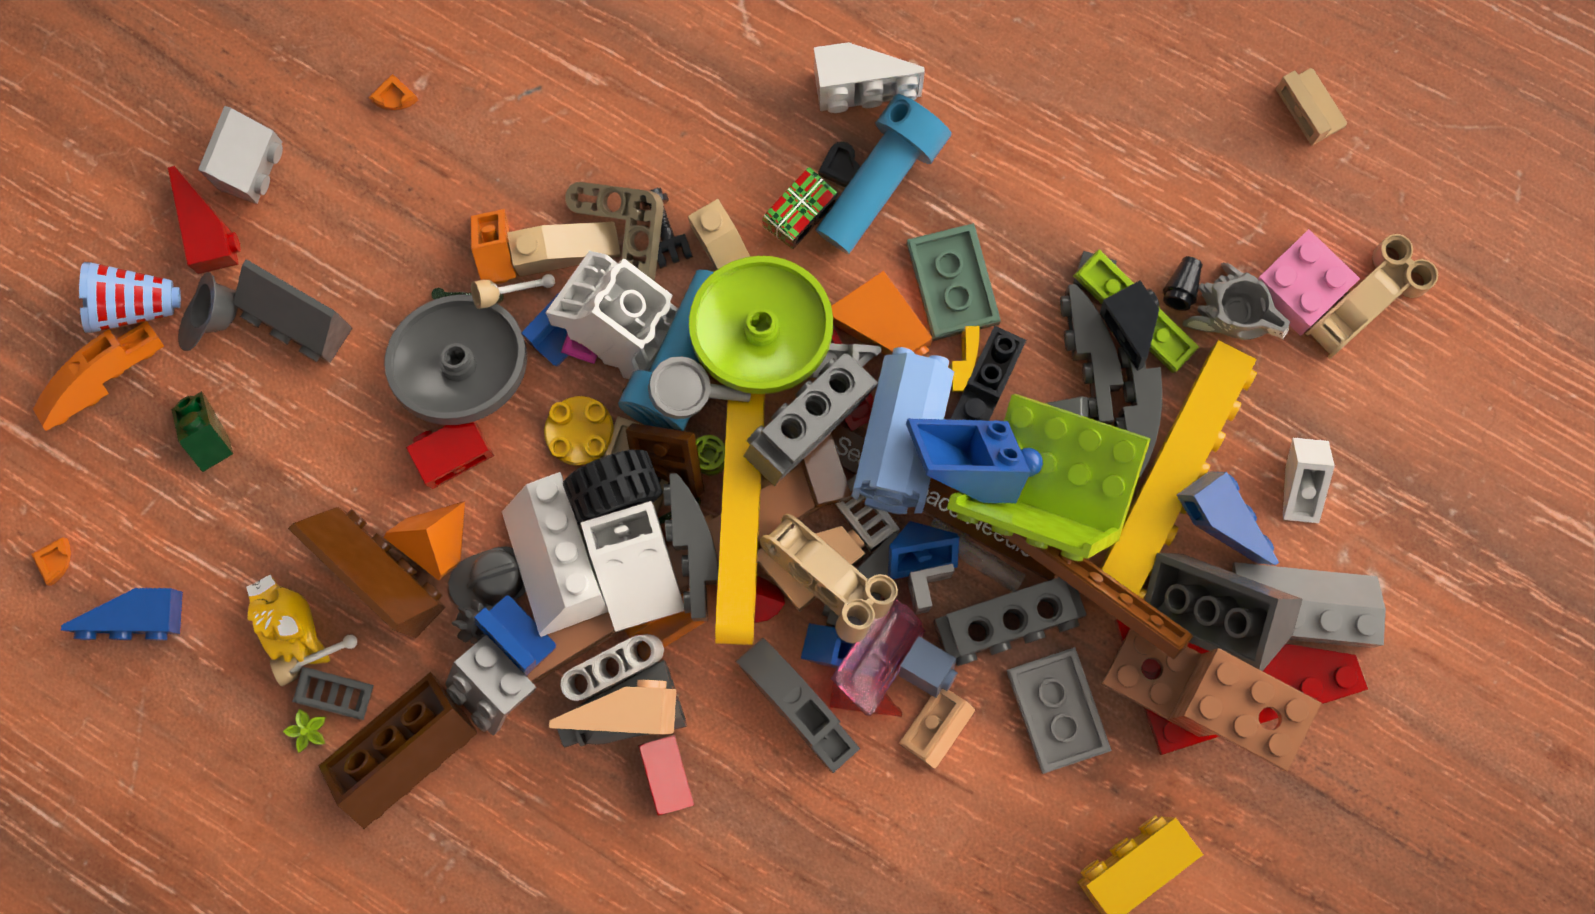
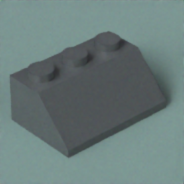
[233,259,352,363]

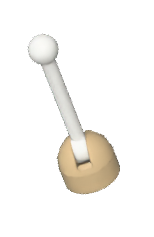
[471,274,555,309]
[270,634,357,686]

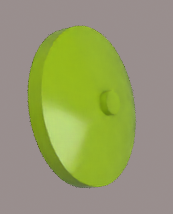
[689,256,833,394]

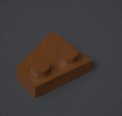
[625,423,705,498]

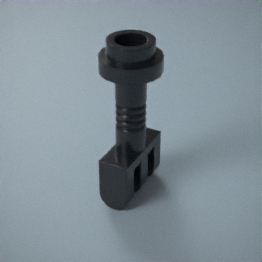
[641,188,693,269]

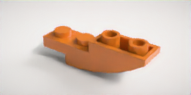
[33,321,165,431]

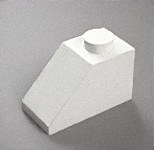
[1283,438,1335,523]

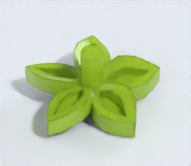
[283,709,326,753]

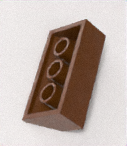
[318,672,477,829]

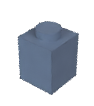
[899,636,958,698]

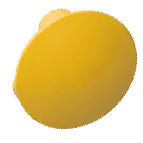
[544,396,614,465]

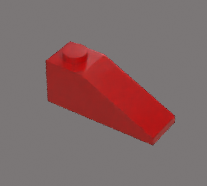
[168,166,241,274]

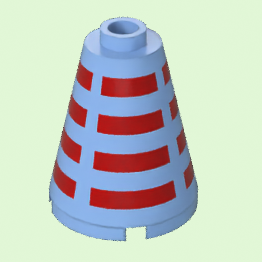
[79,262,181,333]

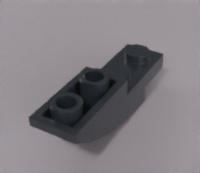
[950,326,1027,421]

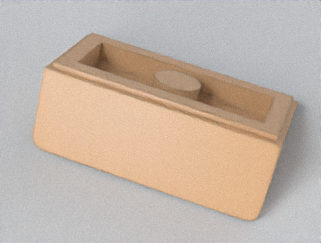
[899,689,975,768]

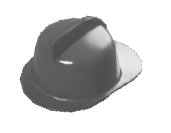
[178,272,238,351]
[448,546,526,608]

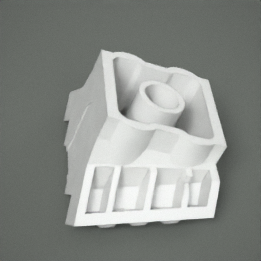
[546,251,678,379]

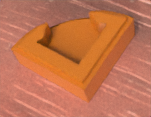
[368,74,418,110]
[31,537,71,586]

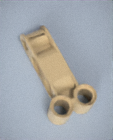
[1305,234,1438,359]
[760,514,898,643]

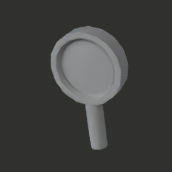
[648,356,751,419]

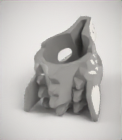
[1183,262,1290,340]

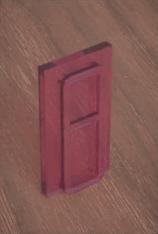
[831,598,926,716]

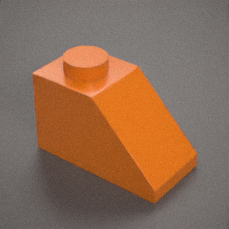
[471,209,516,284]

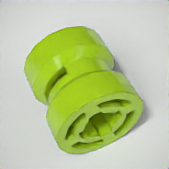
[696,435,725,476]

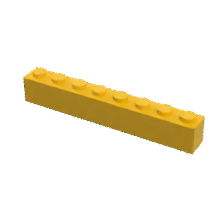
[1100,340,1257,599]

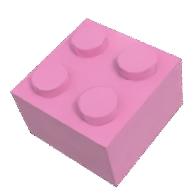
[1258,229,1360,336]

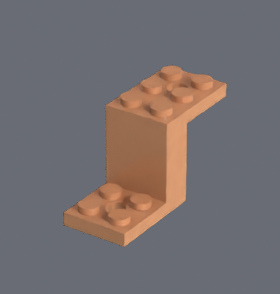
[1101,628,1322,771]

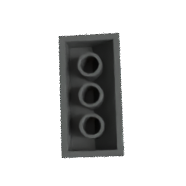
[1145,553,1303,671]

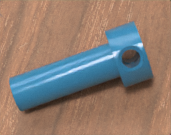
[815,94,951,254]
[618,269,714,431]

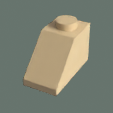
[688,199,750,270]

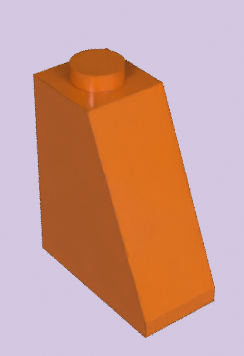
[831,270,933,356]

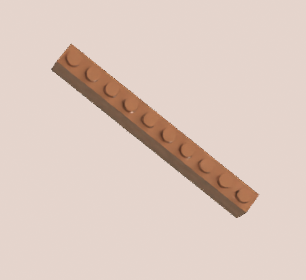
[526,462,823,684]

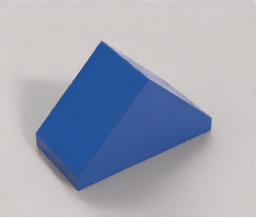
[888,521,960,579]

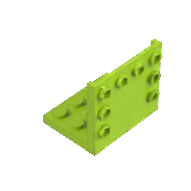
[947,394,1151,561]

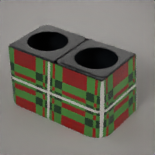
[762,167,838,249]

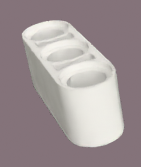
[560,634,664,701]

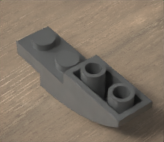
[1060,284,1124,425]
[1114,347,1162,479]
[664,473,719,622]
[735,638,860,773]

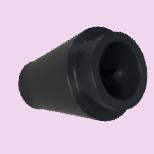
[1163,256,1203,311]

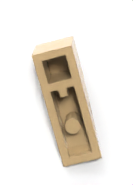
[507,222,621,276]

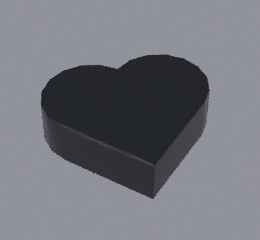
[818,142,860,187]

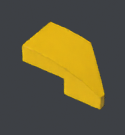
[949,326,980,392]

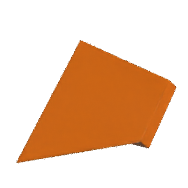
[383,501,465,580]

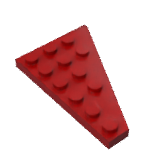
[1115,619,1368,755]

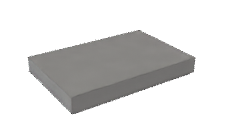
[1006,647,1112,774]

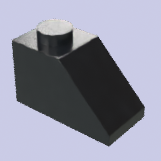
[1100,280,1159,371]

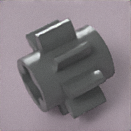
[452,599,493,645]

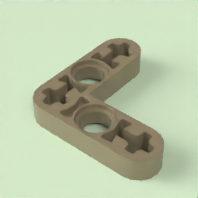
[565,182,664,281]

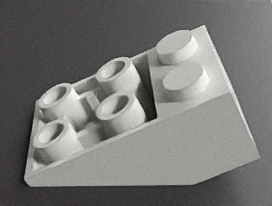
[814,42,925,113]
[581,501,684,632]

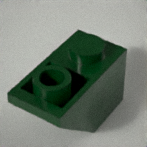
[171,391,233,472]

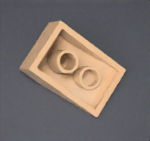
[549,680,676,734]

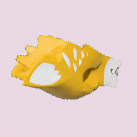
[246,575,331,664]

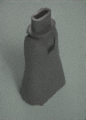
[557,660,687,748]

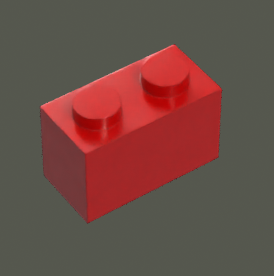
[406,421,494,489]

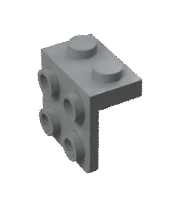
[445,635,536,735]

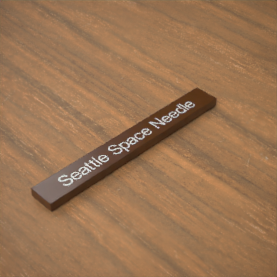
[831,424,1056,581]

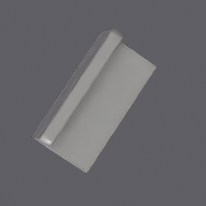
[907,564,955,615]

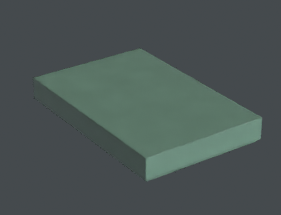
[906,223,1001,341]

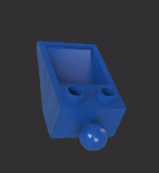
[906,418,1043,503]

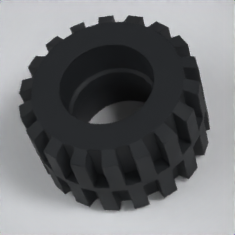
[562,450,663,526]

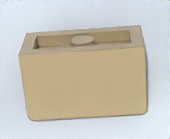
[1276,68,1347,146]

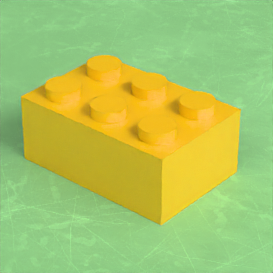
[1077,815,1204,914]

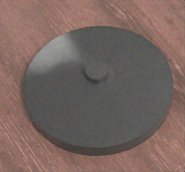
[384,295,527,425]

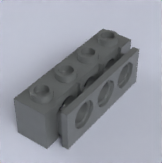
[744,353,878,486]
[933,577,1087,666]

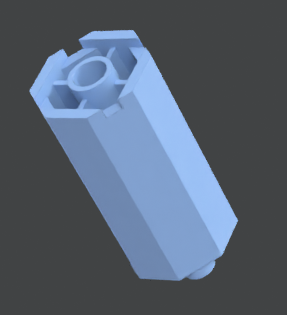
[851,347,954,514]

